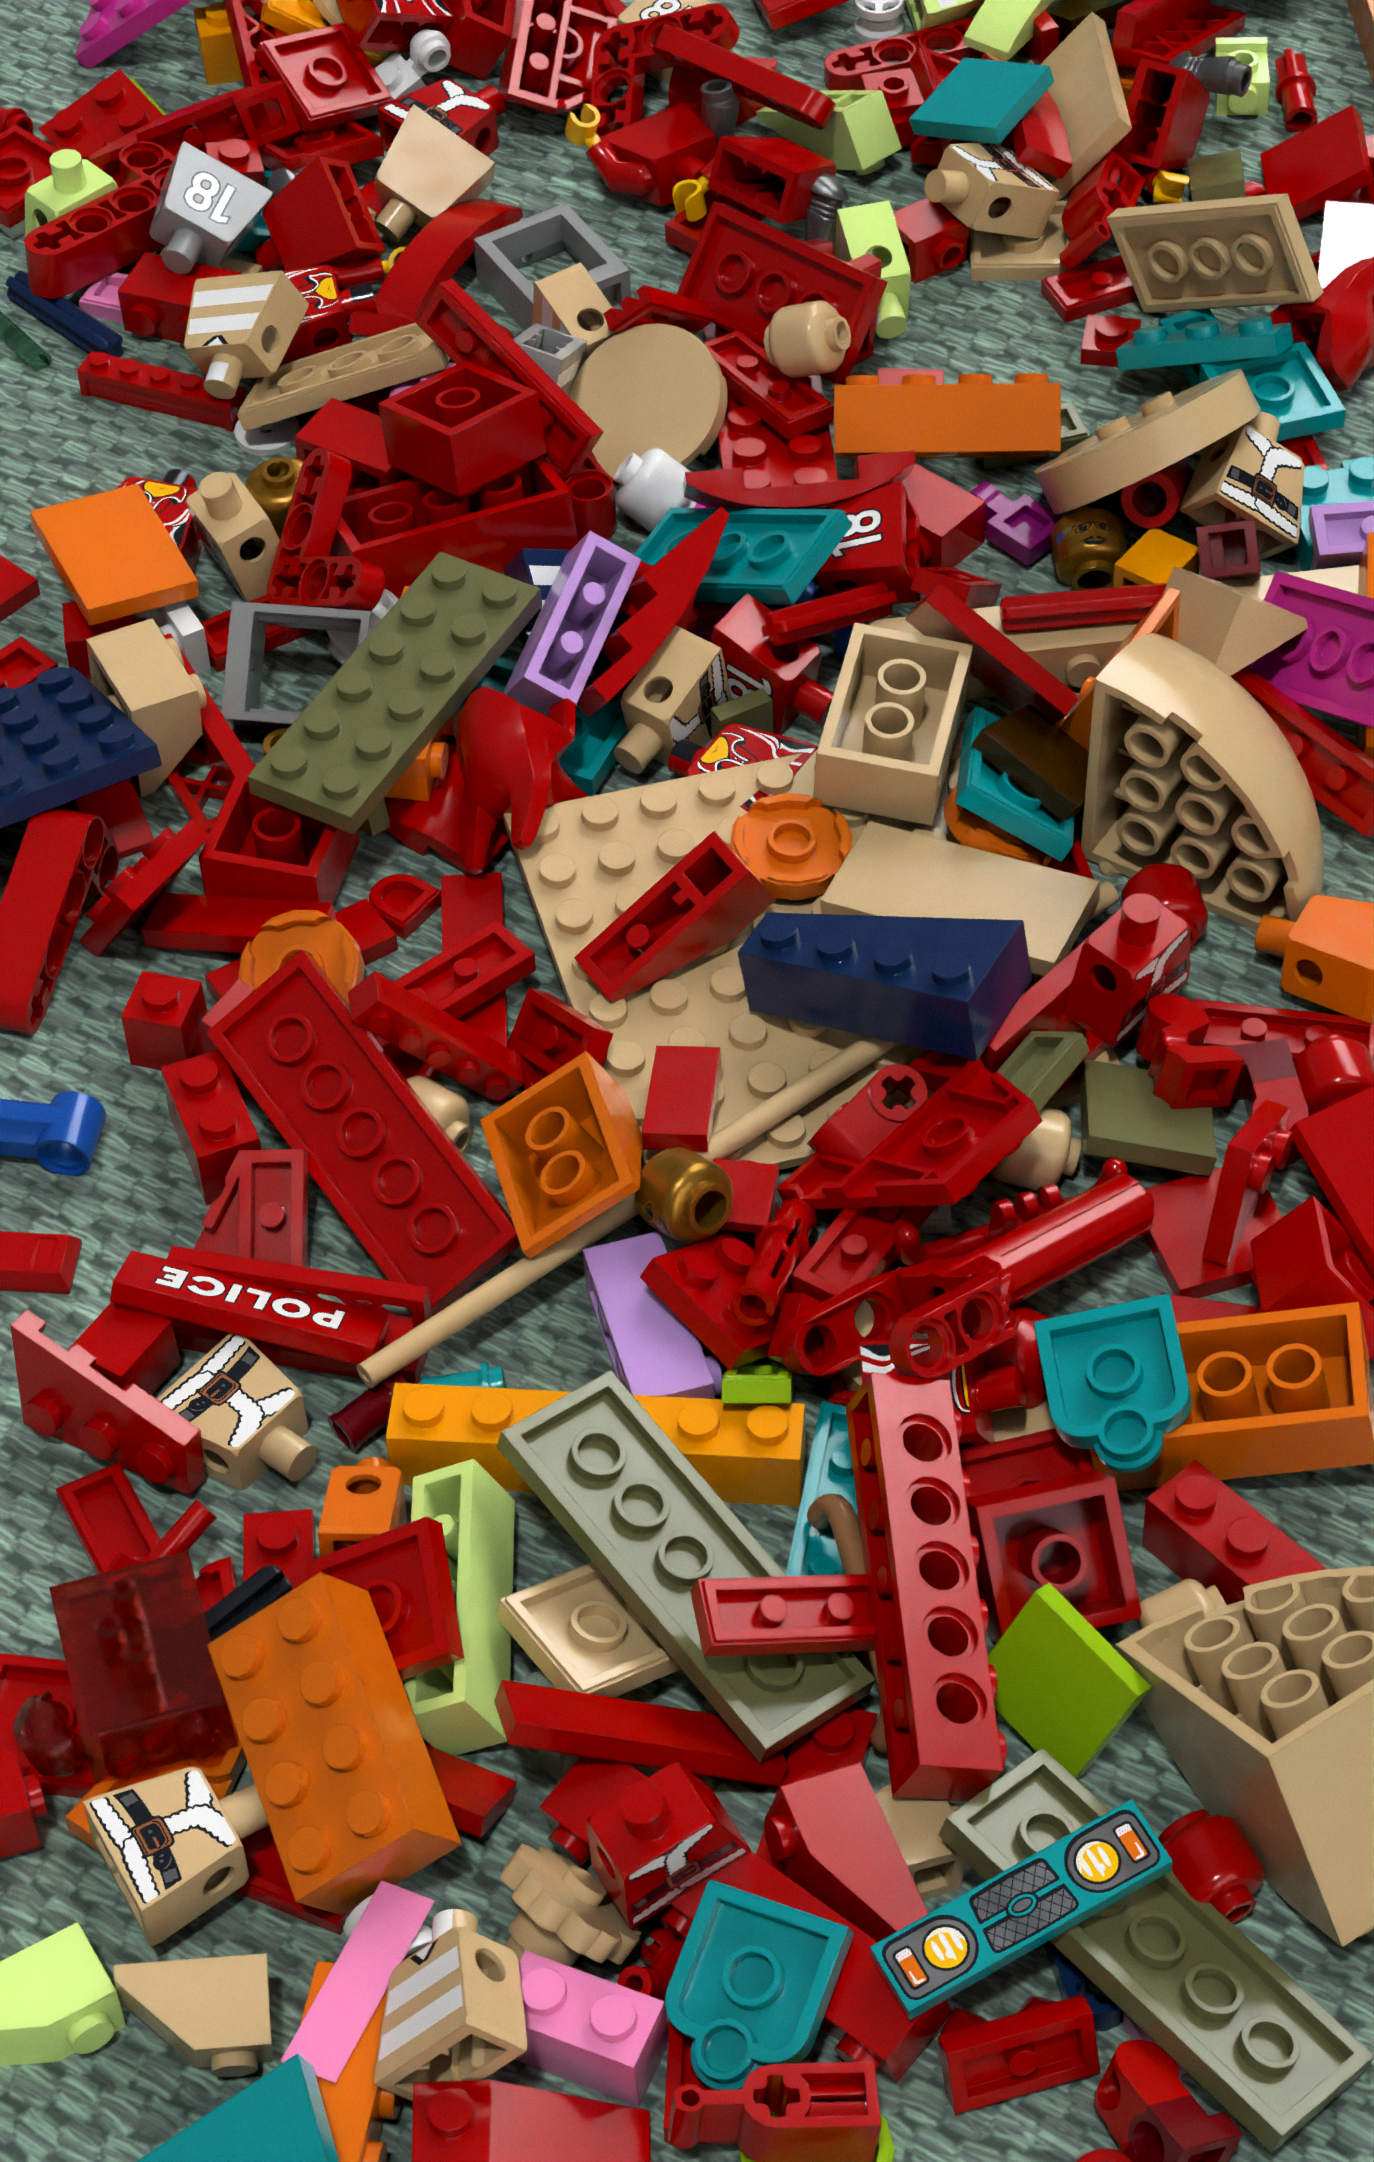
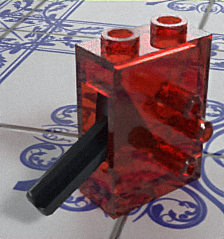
[49,1551,293,1784]

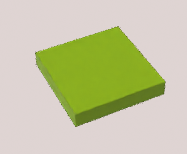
[988,1583,1152,1780]

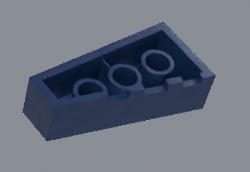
[737,913,1032,1061]

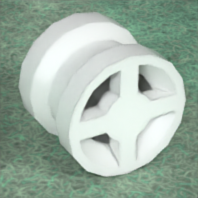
[854,0,904,43]

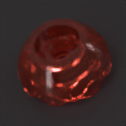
[13,1691,90,1778]

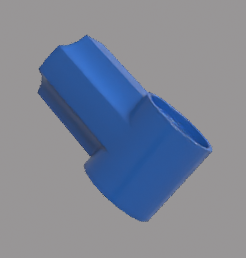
[0,1091,106,1176]

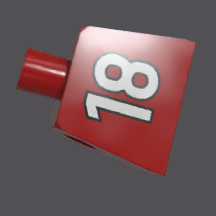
[812,481,920,604]
[711,593,834,734]

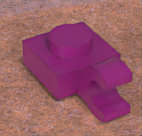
[969,482,1061,566]

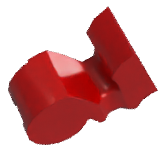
[1135,993,1244,1109]

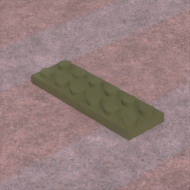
[247,551,542,835]
[497,1370,875,1763]
[938,1748,1374,2153]

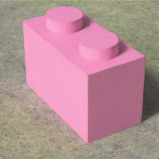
[514,1950,669,2107]

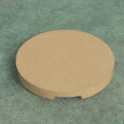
[569,324,728,483]

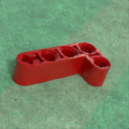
[24,141,175,299]
[0,807,119,1034]

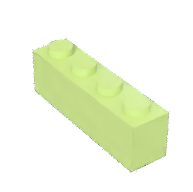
[404,1458,515,1756]

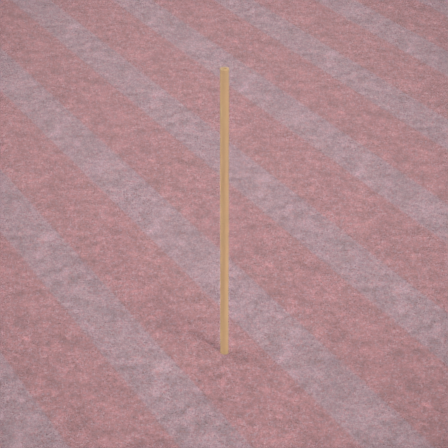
[357,881,1119,1388]

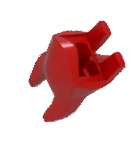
[1267,257,1374,392]
[455,686,589,875]

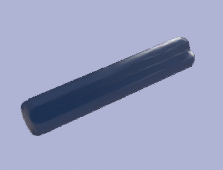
[5,271,124,357]

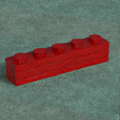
[77,351,246,432]
[348,971,524,1103]

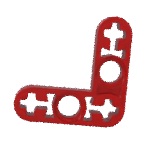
[590,3,740,137]
[266,447,385,611]

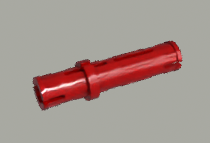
[732,1198,817,1327]

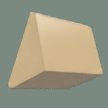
[1162,566,1308,676]

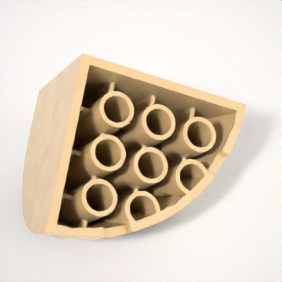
[1081,633,1324,931]
[1115,1566,1374,1947]

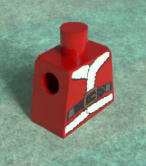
[377,79,506,157]
[1064,893,1191,1048]
[586,1762,752,1929]

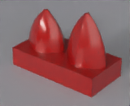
[937,1994,1101,2115]

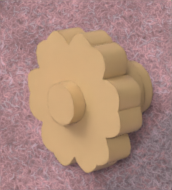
[500,1844,642,1967]

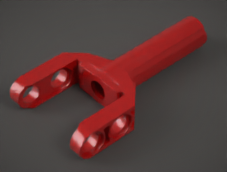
[779,1174,1155,1379]

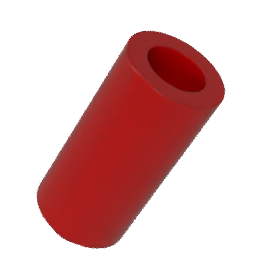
[1121,459,1194,528]

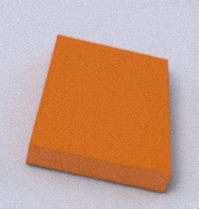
[30,483,199,626]

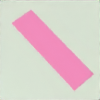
[281,1880,435,2083]

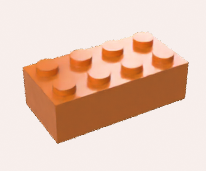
[1089,1302,1374,1491]
[207,1572,462,1915]

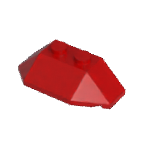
[498,0,618,115]

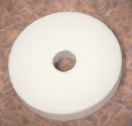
[234,416,300,456]

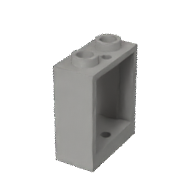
[474,203,631,331]
[221,601,382,729]

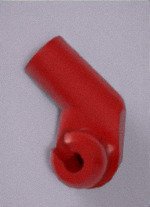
[617,1928,685,2002]

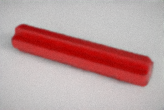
[761,582,897,646]
[999,583,1167,632]

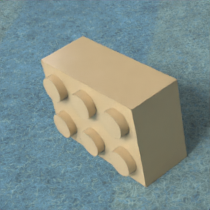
[813,623,973,826]

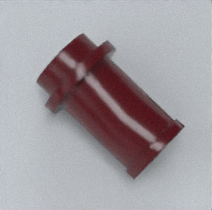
[327,1372,408,1452]

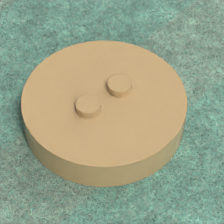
[1034,369,1261,514]

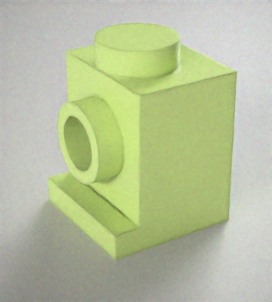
[1214,37,1270,115]

